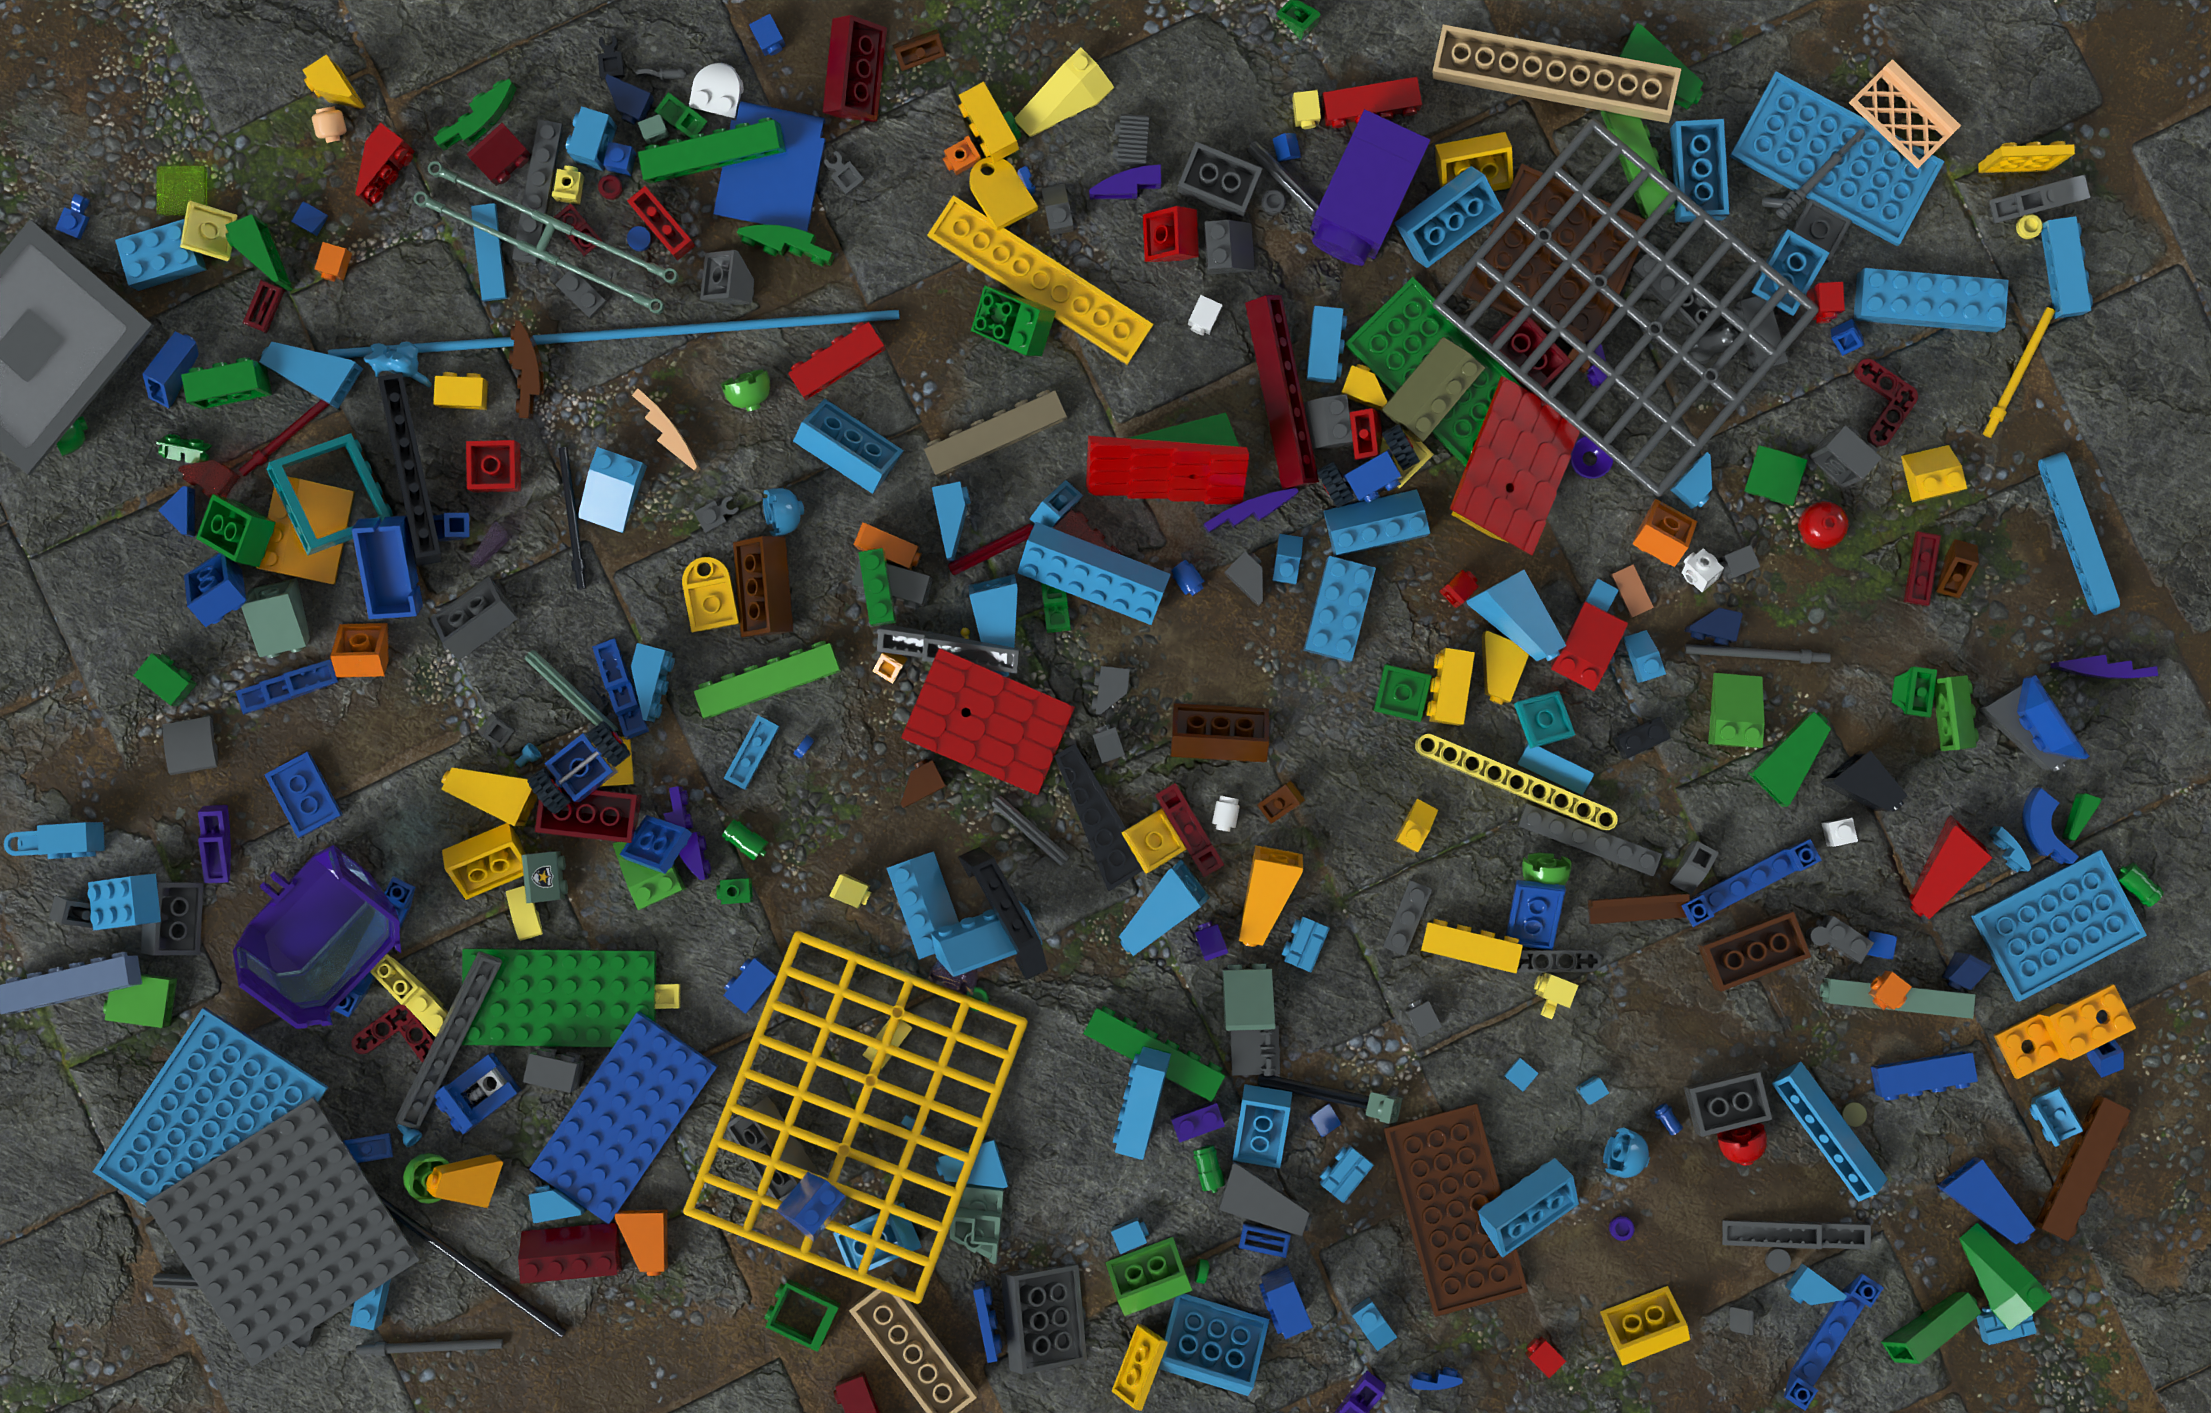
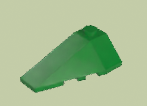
[1958,1223,2052,1331]

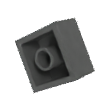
[523,1047,586,1093]

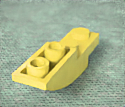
[370,954,448,1037]

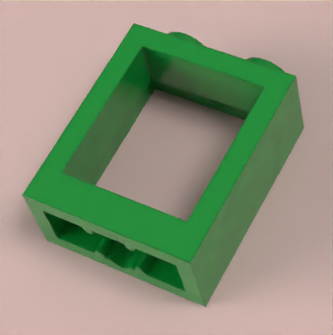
[764,1279,841,1352]

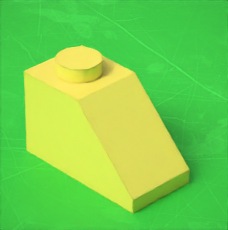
[830,873,872,908]

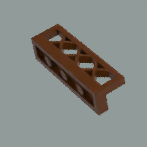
[1588,893,1690,924]

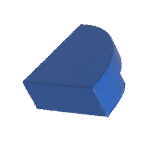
[1017,166,1036,195]

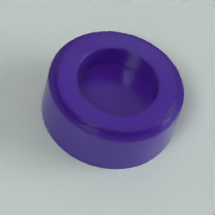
[1609,1216,1635,1241]

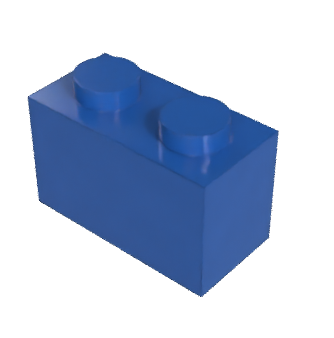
[723,957,778,1014]

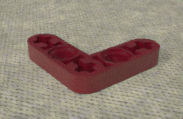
[1854,359,1918,447]
[351,1004,435,1063]

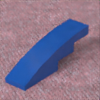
[592,638,649,740]
[235,659,338,715]

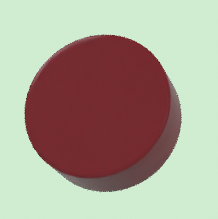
[598,175,623,200]

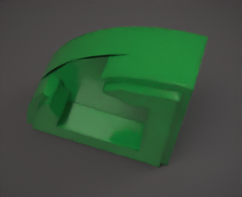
[1003,111,1022,140]

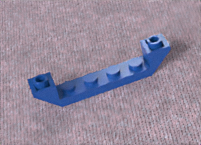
[1681,839,1822,927]
[334,876,415,1017]
[1784,1274,1884,1411]

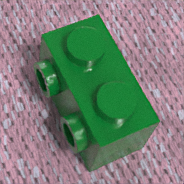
[133,653,197,707]

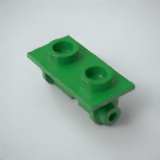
[156,434,212,465]

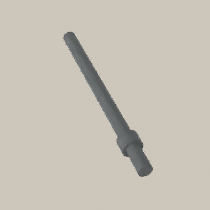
[1684,644,1831,664]
[356,1339,503,1356]

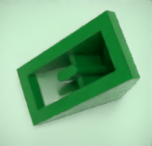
[1276,0,1321,40]

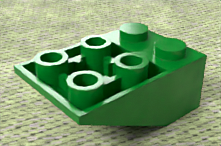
[971,285,1056,356]

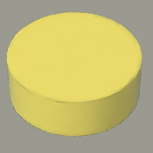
[2016,214,2043,239]

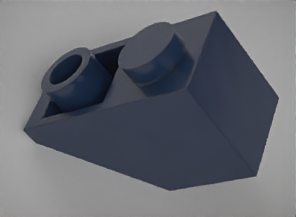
[1685,608,1743,646]

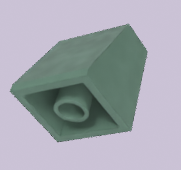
[241,578,310,658]
[1223,963,1275,1031]

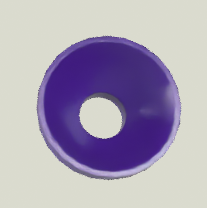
[1570,436,1614,479]

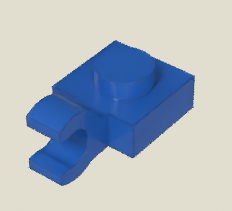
[55,194,90,240]

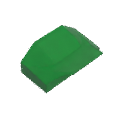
[1891,667,1937,718]

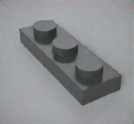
[1382,880,1432,956]

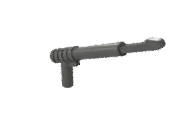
[1762,129,1865,219]

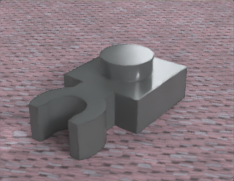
[824,151,865,196]
[694,496,740,534]

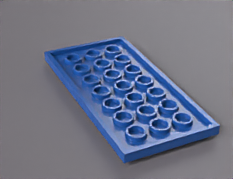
[529,1011,718,1224]

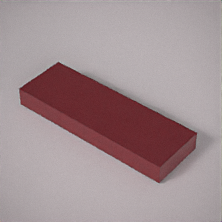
[1904,531,1941,606]

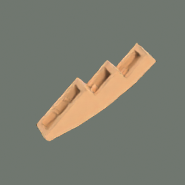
[632,389,701,473]

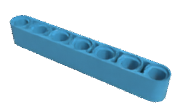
[2038,452,2120,615]

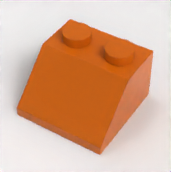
[1633,499,1698,567]
[330,623,389,677]

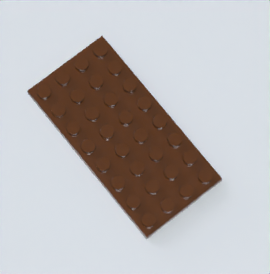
[1383,1103,1528,1317]

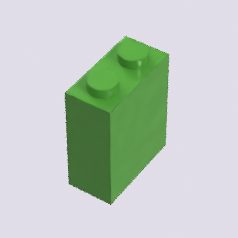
[103,974,177,1028]

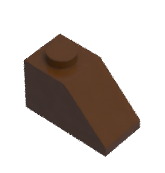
[1936,539,1979,598]
[900,758,947,808]

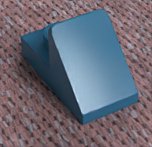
[1272,534,1303,585]

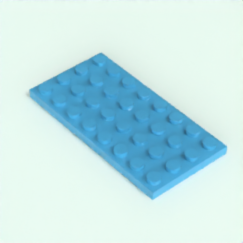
[1729,72,1944,246]

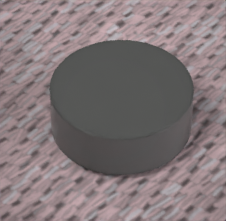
[1261,190,1285,215]
[1765,1248,1791,1273]

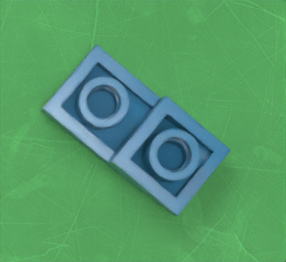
[1572,578,1618,624]
[1988,826,2031,872]

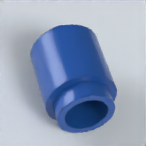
[1171,560,1205,596]

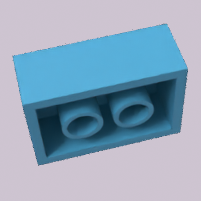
[115,219,207,291]
[88,874,161,930]

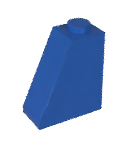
[143,331,199,409]

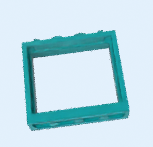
[266,433,393,556]

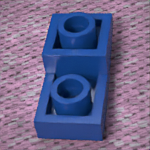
[1409,1367,1463,1390]

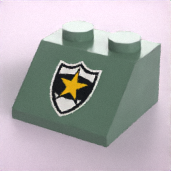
[522,851,568,904]

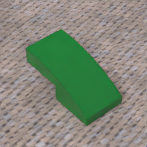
[654,92,707,138]
[1041,583,1071,633]

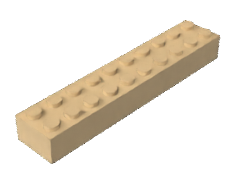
[1433,25,1681,123]

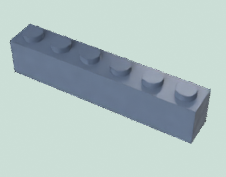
[0,952,142,1014]

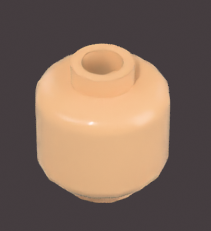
[312,106,346,143]

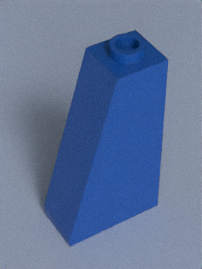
[1937,1157,2035,1244]

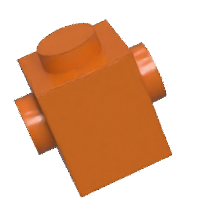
[1868,971,1912,1010]

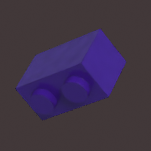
[1171,1100,1225,1143]

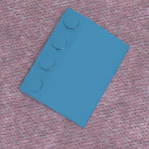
[1158,1294,1270,1396]

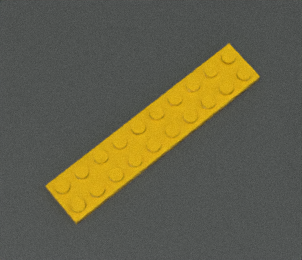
[927,195,1153,365]

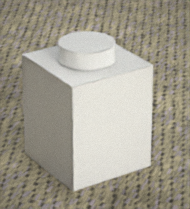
[1188,295,1222,335]
[1822,818,1858,847]

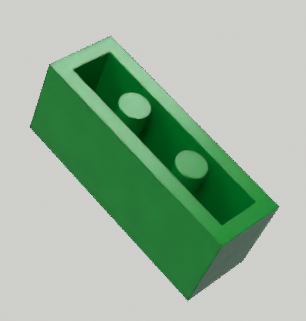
[858,548,896,626]

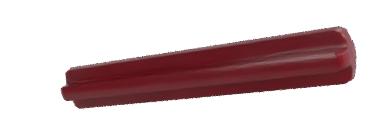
[948,523,1034,575]

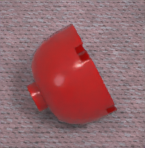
[1798,501,1849,550]
[1717,1123,1767,1166]

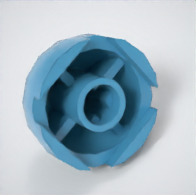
[763,488,804,536]
[1603,1127,1650,1178]

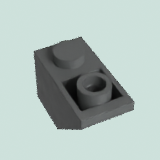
[1092,666,1130,715]
[1093,725,1125,763]
[1669,841,1719,895]

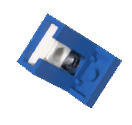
[434,1052,522,1134]

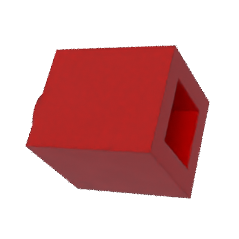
[1525,1336,1566,1378]

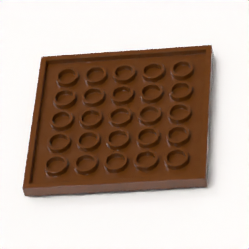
[1461,164,1646,342]

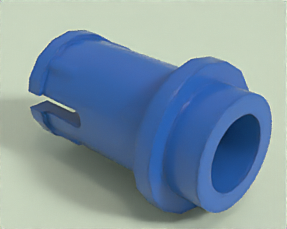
[1654,1103,1683,1136]

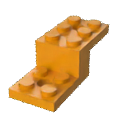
[1993,984,2136,1079]

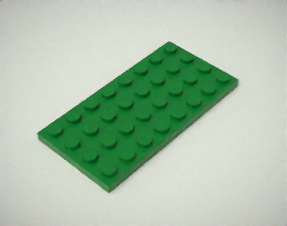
[1344,277,1523,467]
[462,948,656,1047]

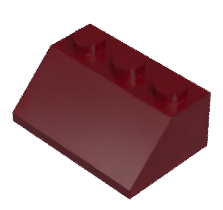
[1489,309,1571,395]

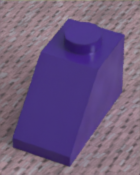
[1194,921,1228,961]

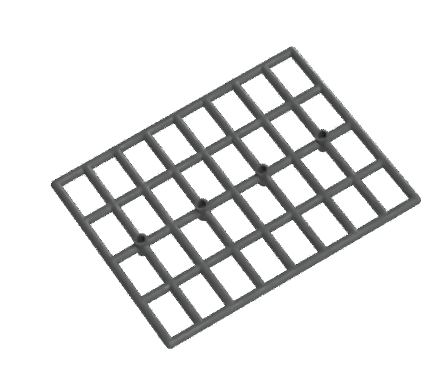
[1432,118,1819,497]

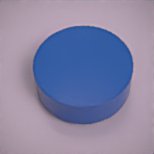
[627,226,652,252]
[793,735,814,759]

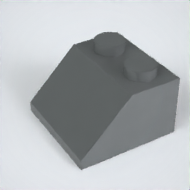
[1204,220,1255,275]
[1303,394,1353,450]

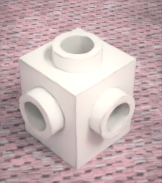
[1682,548,1724,592]

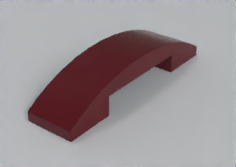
[1155,783,1224,877]

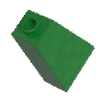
[1619,23,1703,110]
[1748,712,1831,807]
[1881,1292,1982,1364]

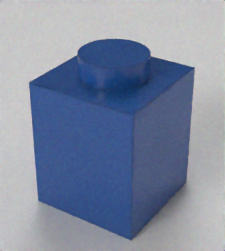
[749,14,786,56]
[603,141,637,176]

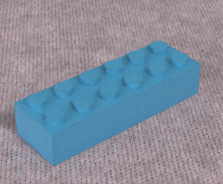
[1854,268,2009,332]
[1017,522,1171,625]

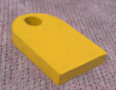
[969,157,1038,231]
[682,557,740,633]

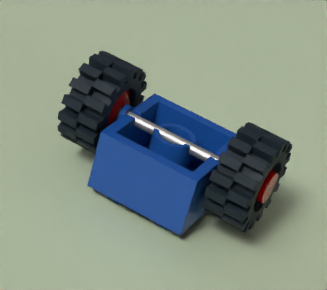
[1317,424,1420,508]
[527,721,631,814]

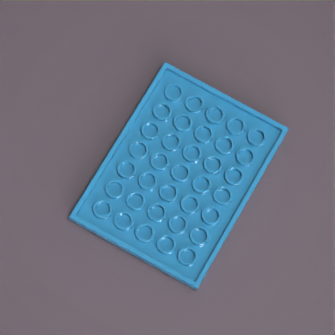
[93,1007,328,1206]

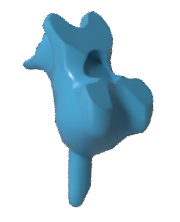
[364,341,432,387]

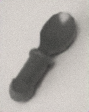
[635,68,686,80]

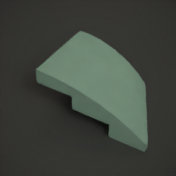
[950,1184,1004,1264]

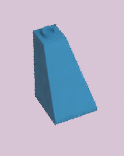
[1466,570,1566,661]
[968,574,1017,677]
[1119,859,1210,956]

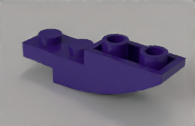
[664,786,711,880]

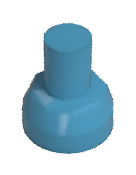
[515,743,541,768]
[397,1124,422,1147]

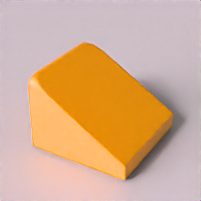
[873,652,908,684]

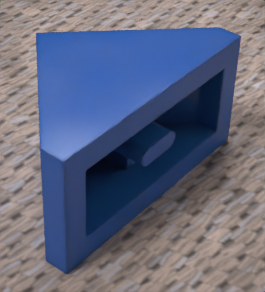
[158,486,195,537]

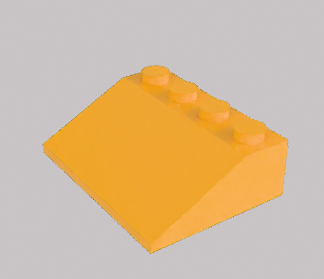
[257,476,355,585]

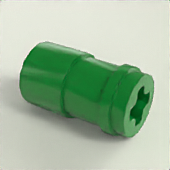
[722,819,768,861]
[2117,863,2164,907]
[1193,1145,1226,1193]

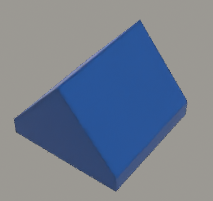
[1272,133,1301,162]

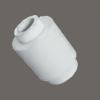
[1212,796,1240,832]

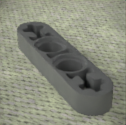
[1517,950,1601,973]

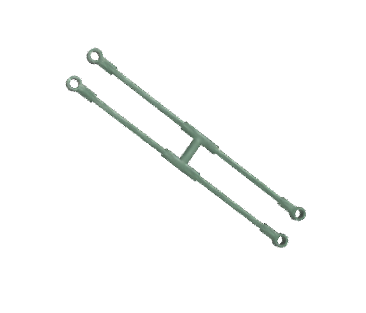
[414,161,679,314]

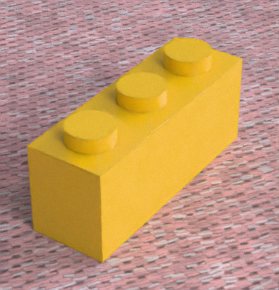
[958,82,1019,163]

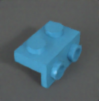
[2029,1086,2084,1147]

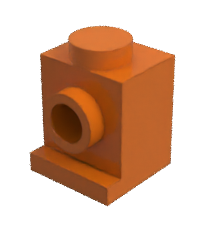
[942,135,981,176]

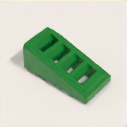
[2062,793,2102,841]

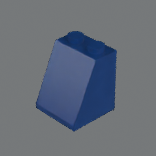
[776,1172,846,1242]

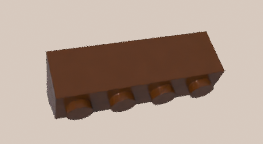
[733,536,793,637]
[1171,703,1269,762]

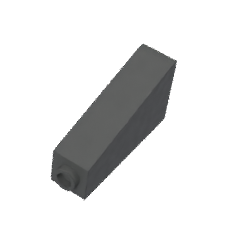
[1978,683,2070,771]
[1218,1160,1312,1236]

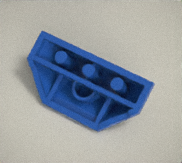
[2017,675,2090,760]

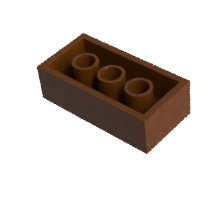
[1697,911,1811,992]

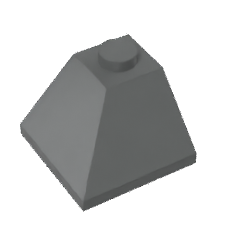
[700,250,754,305]

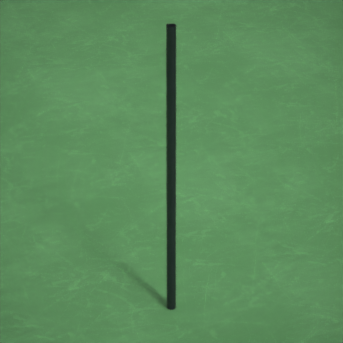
[377,1193,567,1338]

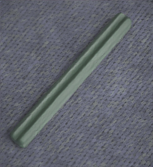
[525,650,618,733]

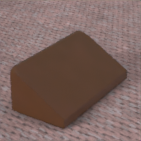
[893,29,947,71]

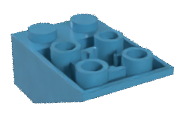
[631,643,675,722]

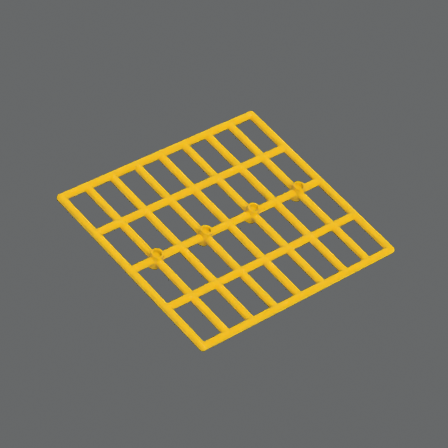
[683,931,1028,1304]

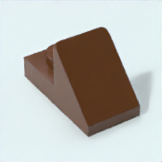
[1257,781,1305,824]

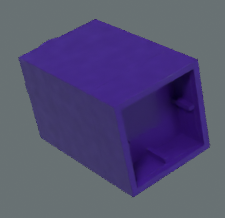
[1310,109,1430,266]

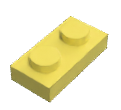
[655,984,680,1009]

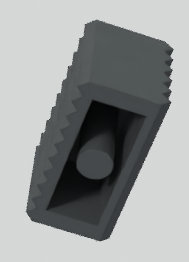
[1113,114,1149,167]

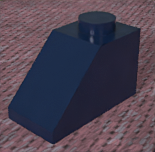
[605,74,654,125]
[1942,952,1991,991]

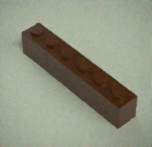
[2034,1095,2131,1241]

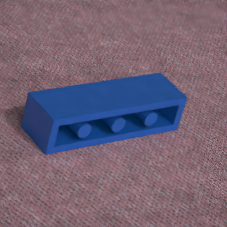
[1871,1051,1978,1100]

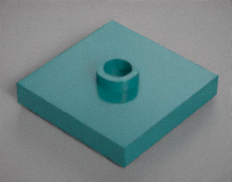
[1514,690,1576,749]

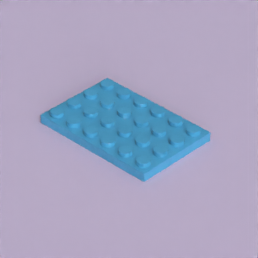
[1971,849,2147,1002]

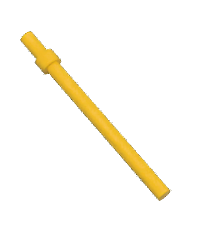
[1983,307,2055,438]

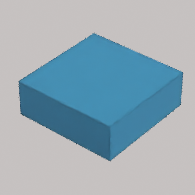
[1504,1057,1539,1091]

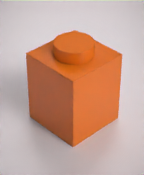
[315,242,352,282]

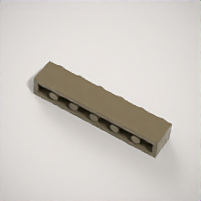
[924,390,1067,478]

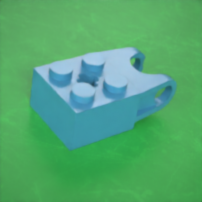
[4,822,105,859]

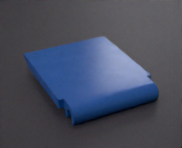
[713,101,826,232]

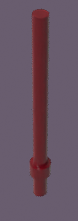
[238,383,355,476]

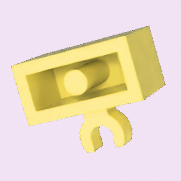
[1534,972,1579,1019]

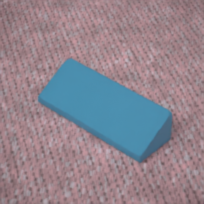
[1517,742,1594,795]

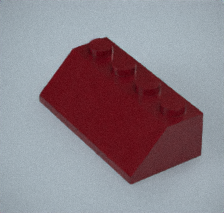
[823,15,887,122]
[535,789,642,843]
[518,1222,622,1284]

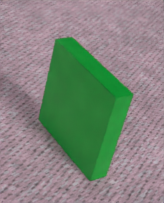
[1373,664,1432,722]

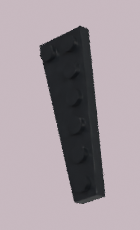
[1055,744,1144,891]

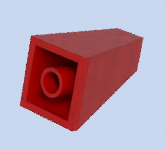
[1909,815,1992,919]

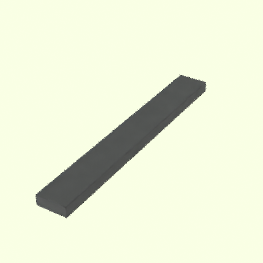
[395,952,502,1130]

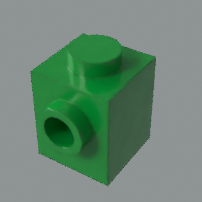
[716,878,753,904]

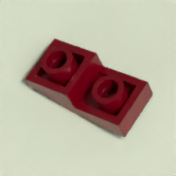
[553,203,602,256]

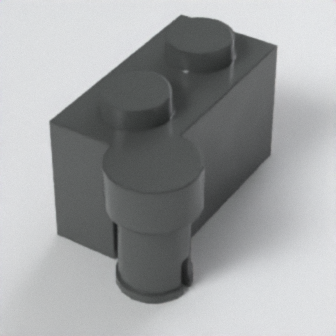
[1805,915,1874,963]

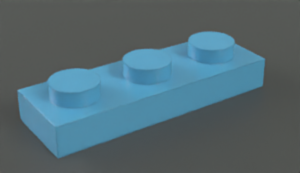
[724,715,780,790]

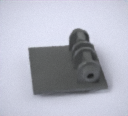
[1231,1026,1280,1076]

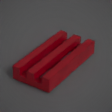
[243,280,285,333]

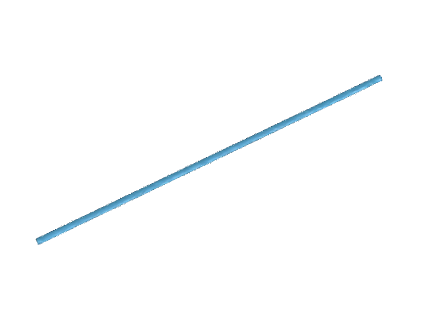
[328,310,900,358]

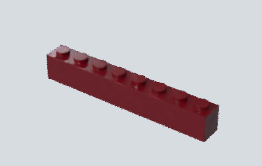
[1245,295,1319,490]

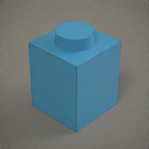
[1111,1217,1149,1254]

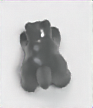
[1686,322,1738,364]

